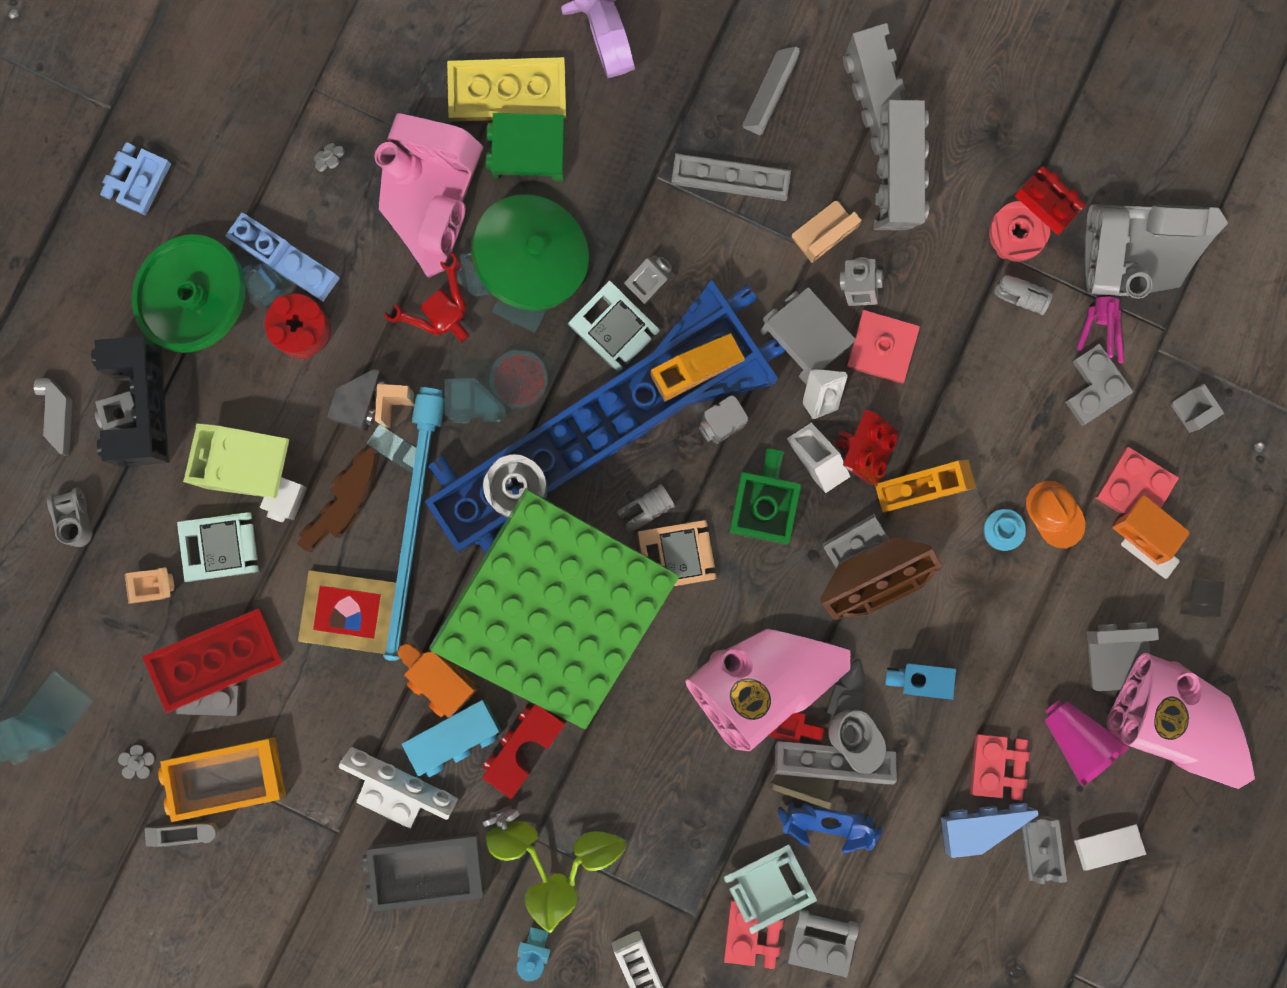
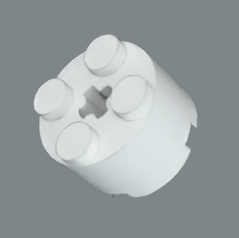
[483,455,548,517]

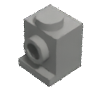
[95,391,136,430]

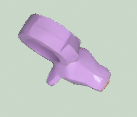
[561,0,635,79]

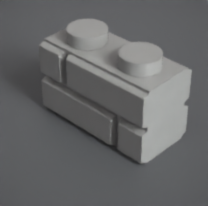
[699,395,748,444]

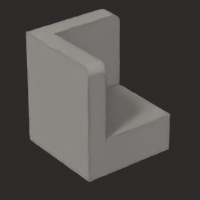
[1171,384,1224,433]

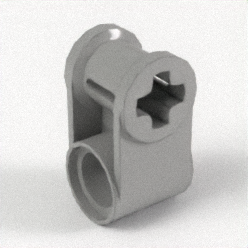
[47,487,92,547]

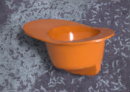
[1026,481,1086,549]

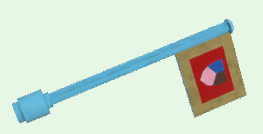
[298,387,445,661]

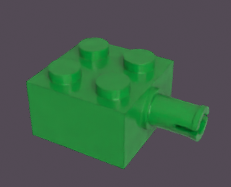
[728,449,801,545]

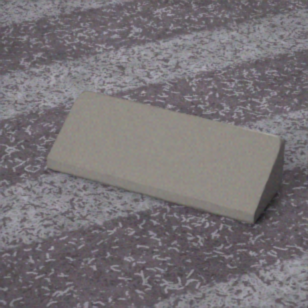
[742,47,800,136]

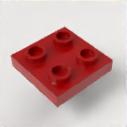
[836,410,899,486]

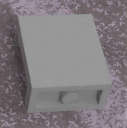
[760,287,856,385]

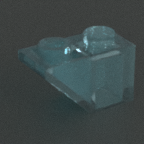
[444,378,508,423]
[0,714,67,765]

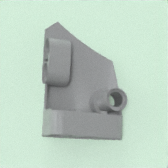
[1085,204,1228,299]

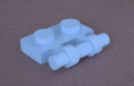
[100,142,171,216]

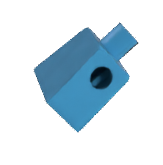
[886,663,956,700]

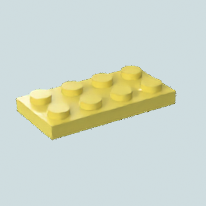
[447,57,566,122]

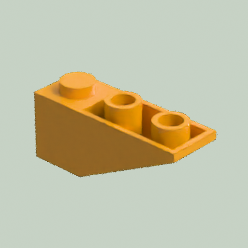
[651,333,745,402]

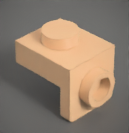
[125,567,174,604]

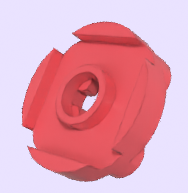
[989,201,1050,262]

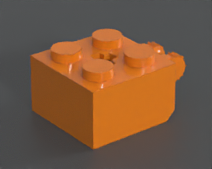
[397,643,480,718]

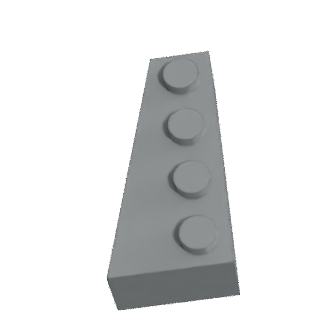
[843,23,905,156]

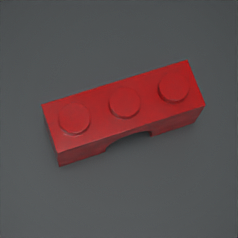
[482,704,566,799]

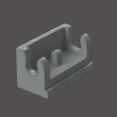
[1021,816,1067,884]

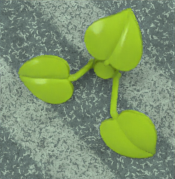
[485,821,627,933]

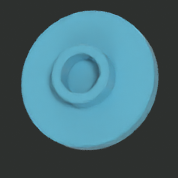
[983,509,1026,551]

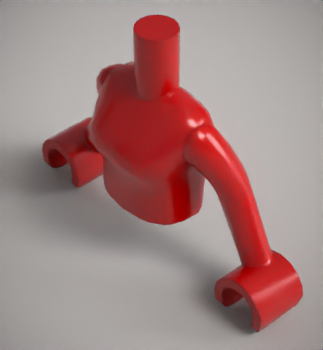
[384,253,470,343]

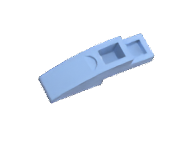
[225,212,340,302]

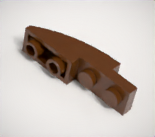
[297,446,380,552]

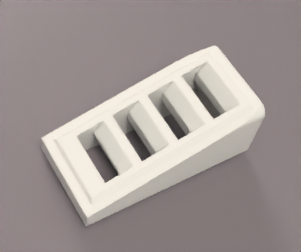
[612,931,663,988]

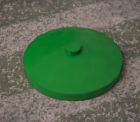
[471,195,589,311]
[132,234,246,353]

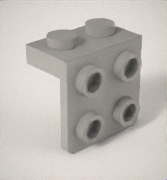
[1087,622,1159,691]

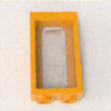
[158,737,286,822]

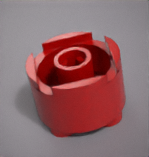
[264,294,331,359]

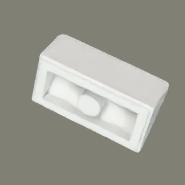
[803,369,848,419]

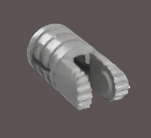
[994,275,1053,315]
[617,484,675,534]

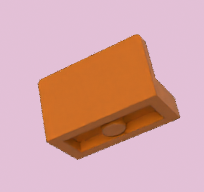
[1111,496,1190,565]

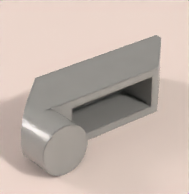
[34,377,73,456]
[145,821,219,847]

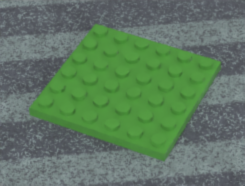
[429,488,680,730]

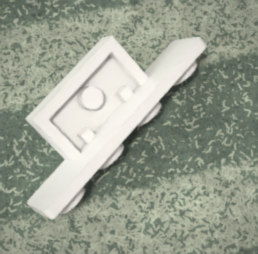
[339,747,458,829]

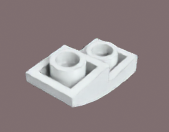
[1074,824,1146,871]

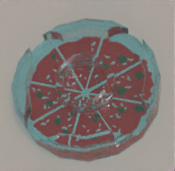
[489,350,548,409]

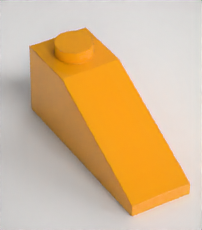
[875,459,976,513]

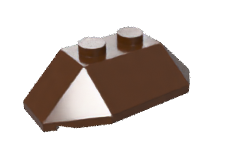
[820,537,943,620]

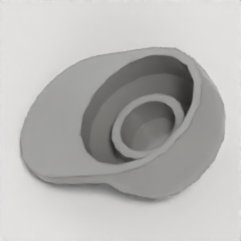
[828,709,886,774]

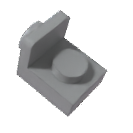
[624,255,675,304]

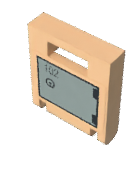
[636,520,717,586]

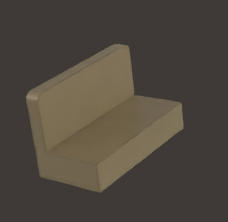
[769,767,835,809]

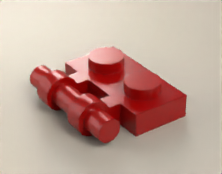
[1014,166,1086,235]

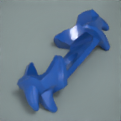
[778,800,883,854]

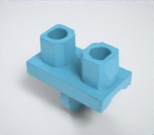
[517,927,550,982]

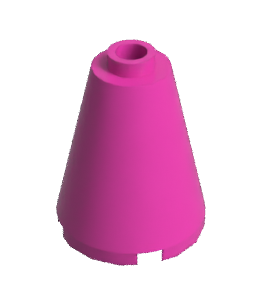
[1044,700,1129,787]

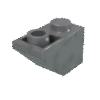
[327,369,386,431]

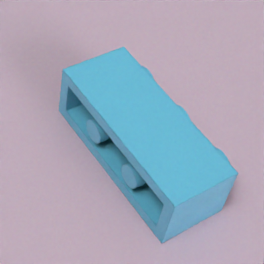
[402,699,502,777]

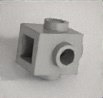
[840,257,884,306]

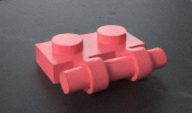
[970,734,1030,801]
[724,899,784,969]

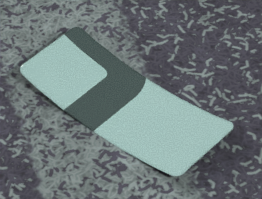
[367,425,416,473]

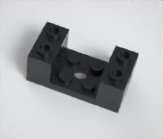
[91,336,169,467]

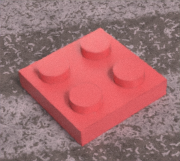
[1095,447,1179,516]

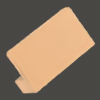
[792,201,862,263]
[375,384,416,428]

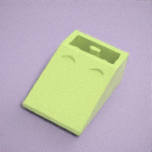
[183,424,289,498]

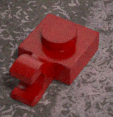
[769,712,824,743]

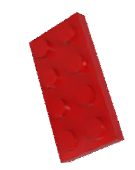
[142,608,283,714]

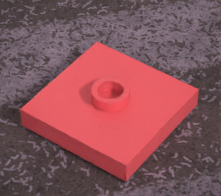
[846,310,920,384]

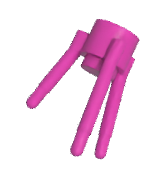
[1077,297,1124,363]

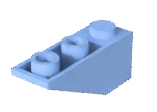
[941,803,1038,858]

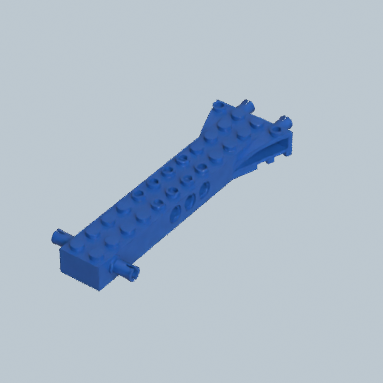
[425,280,786,554]

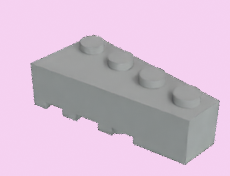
[873,100,929,230]

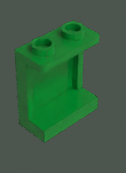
[486,113,565,181]

